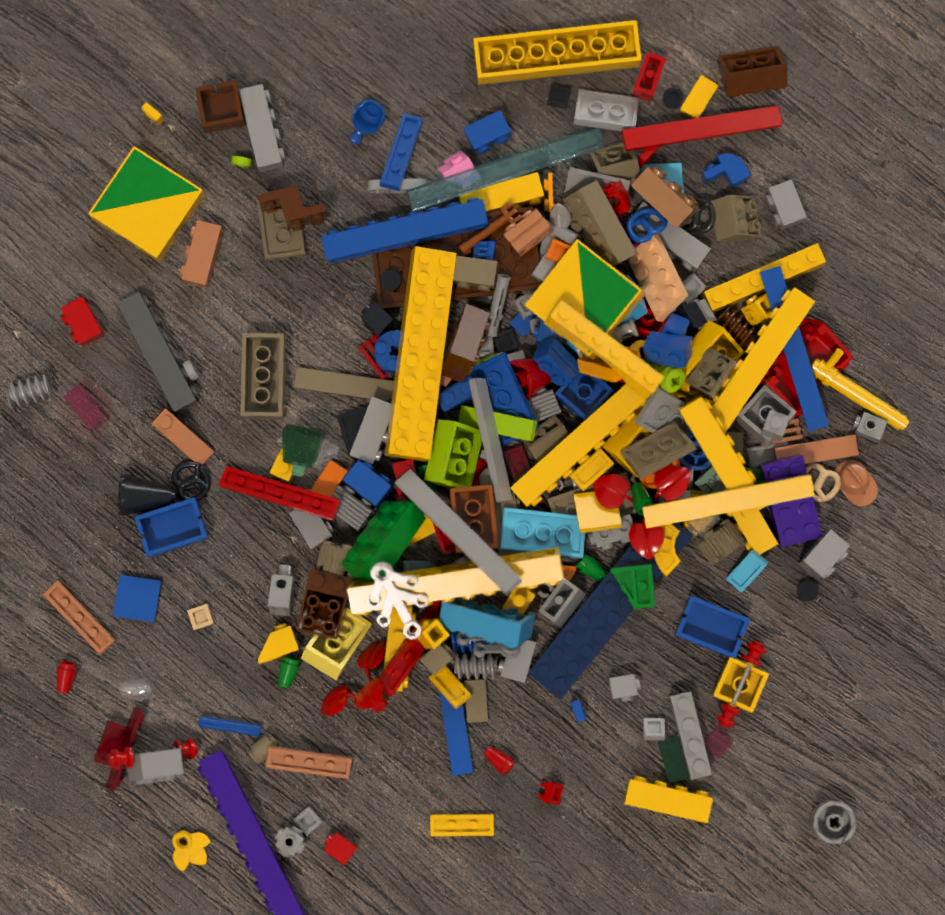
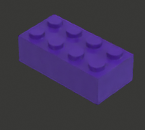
[759,454,822,547]

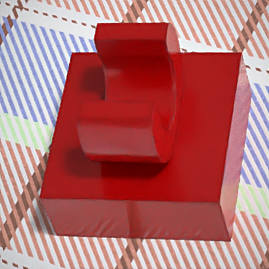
[537,781,564,806]

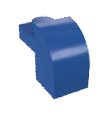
[701,154,751,189]

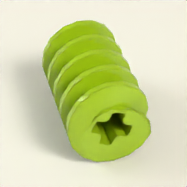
[646,363,685,393]

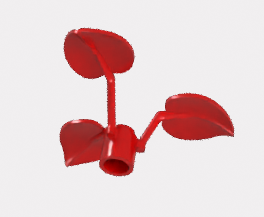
[593,465,690,560]
[320,640,387,716]

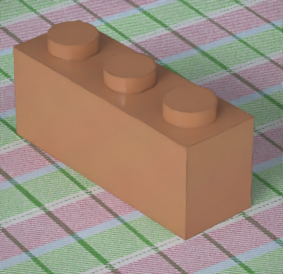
[180,220,224,289]

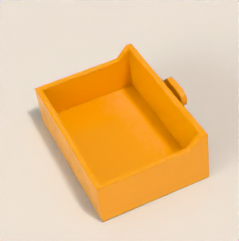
[577,346,641,383]

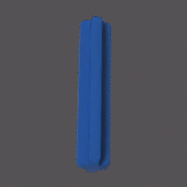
[199,716,261,736]

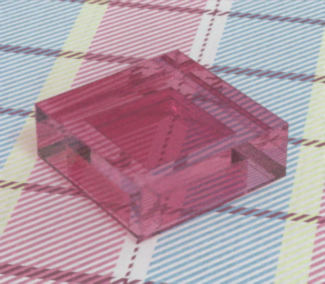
[704,729,732,759]

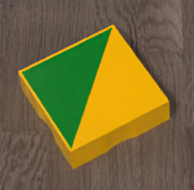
[88,146,205,263]
[525,239,646,359]

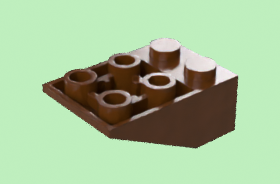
[296,569,353,639]

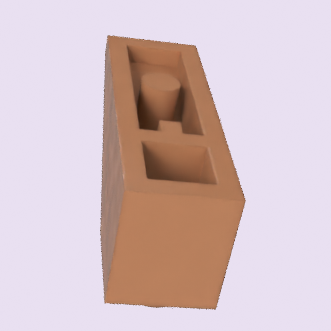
[151,408,214,465]

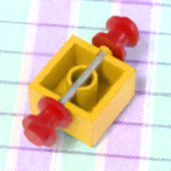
[711,640,769,729]

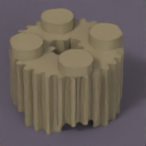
[696,519,746,566]
[315,541,353,578]

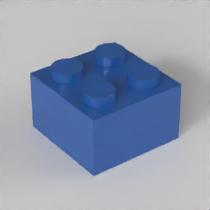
[555,370,614,422]
[343,460,393,509]

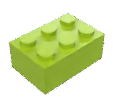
[424,419,482,489]

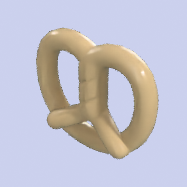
[806,463,841,502]

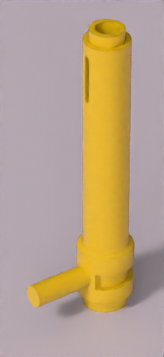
[811,348,909,431]

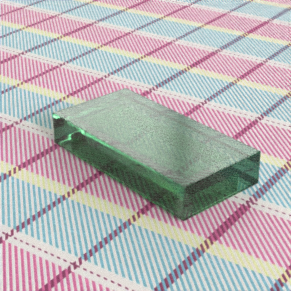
[657,737,689,783]

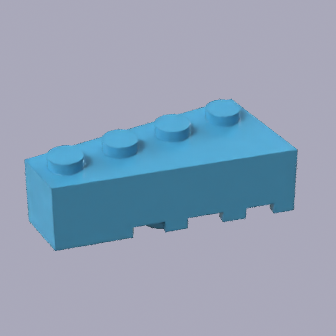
[439,597,536,649]

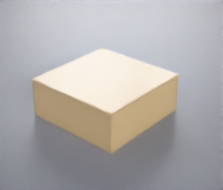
[187,604,214,631]

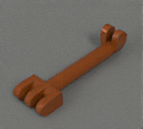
[457,202,522,257]

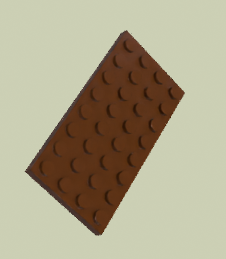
[373,206,542,310]

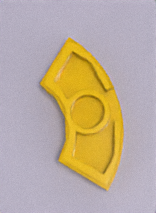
[654,523,681,577]

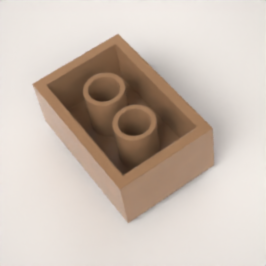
[631,167,699,228]

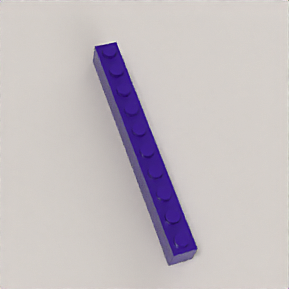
[197,750,306,915]

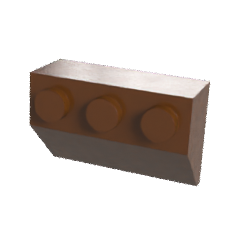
[718,46,787,97]

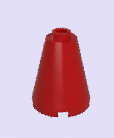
[510,357,552,399]

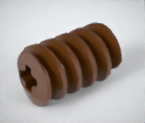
[715,306,759,349]

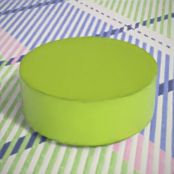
[231,156,252,168]

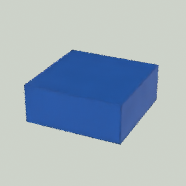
[570,700,586,723]

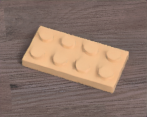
[627,234,688,322]

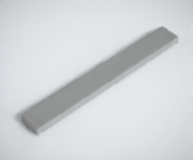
[395,469,523,596]

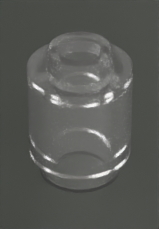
[120,678,152,700]

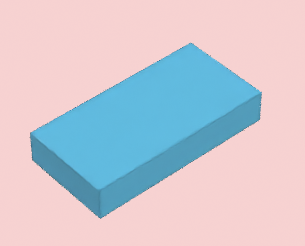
[726,549,769,593]

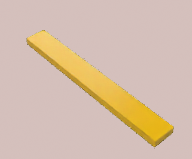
[642,474,815,528]

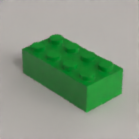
[341,501,426,582]

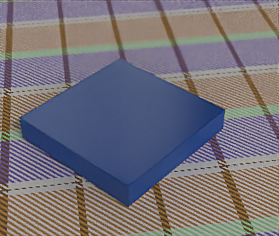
[113,575,162,622]

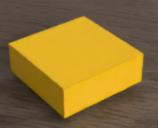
[141,102,164,125]

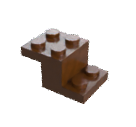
[257,185,328,232]

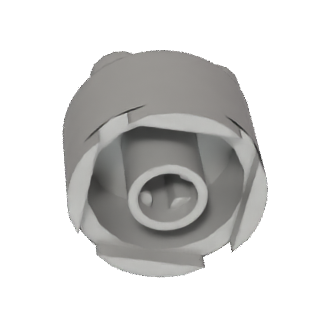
[810,800,856,844]

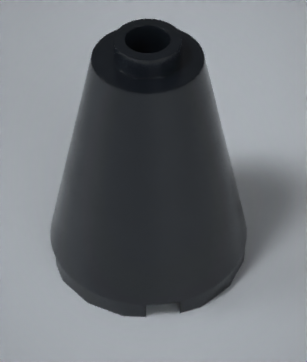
[118,474,175,516]

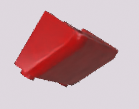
[759,318,853,417]

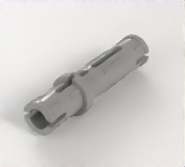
[485,274,511,337]

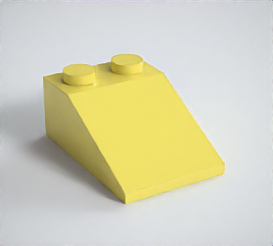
[301,608,373,681]

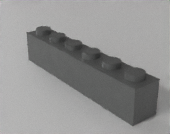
[117,292,199,415]

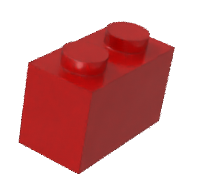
[632,51,667,102]
[60,296,105,347]

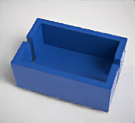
[134,497,210,558]
[674,596,750,659]

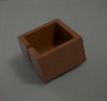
[195,80,246,134]

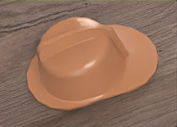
[835,460,878,506]

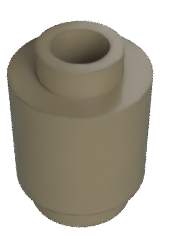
[247,734,279,765]

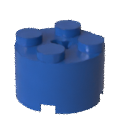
[374,330,401,375]

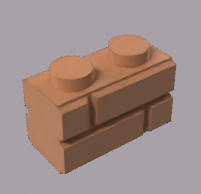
[503,209,553,257]

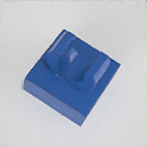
[473,240,496,261]

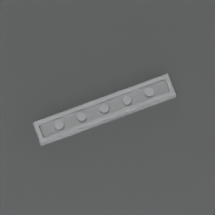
[469,378,513,503]

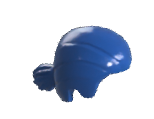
[349,99,386,146]

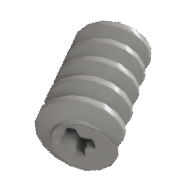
[5,374,52,409]
[455,653,497,680]

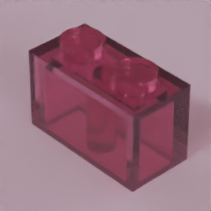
[63,384,109,432]

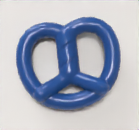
[626,207,667,243]

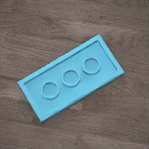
[499,507,585,559]

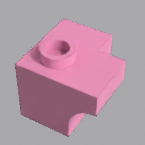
[437,151,480,188]

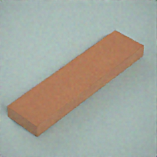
[773,435,859,464]
[43,580,116,655]
[265,746,352,779]

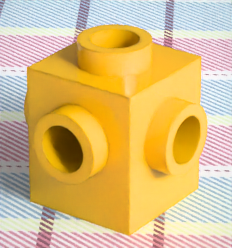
[741,293,772,326]

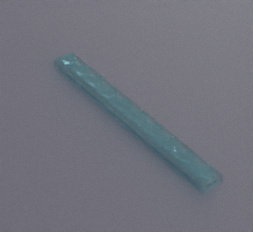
[406,127,604,212]

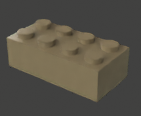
[558,180,637,267]
[240,333,286,420]

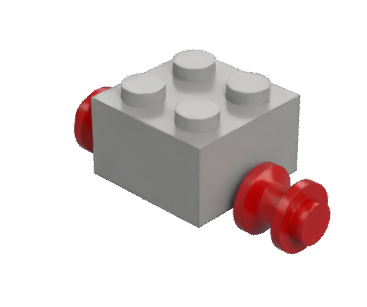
[107,738,198,785]

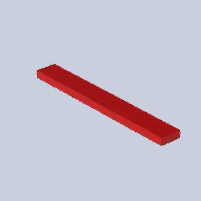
[621,106,783,152]

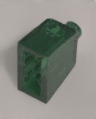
[282,424,326,476]

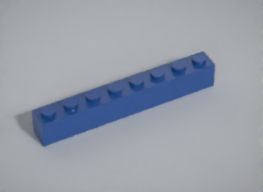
[321,198,490,264]

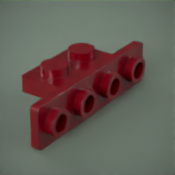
[93,707,144,791]

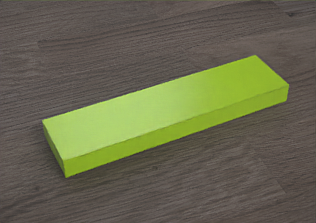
[459,405,537,441]

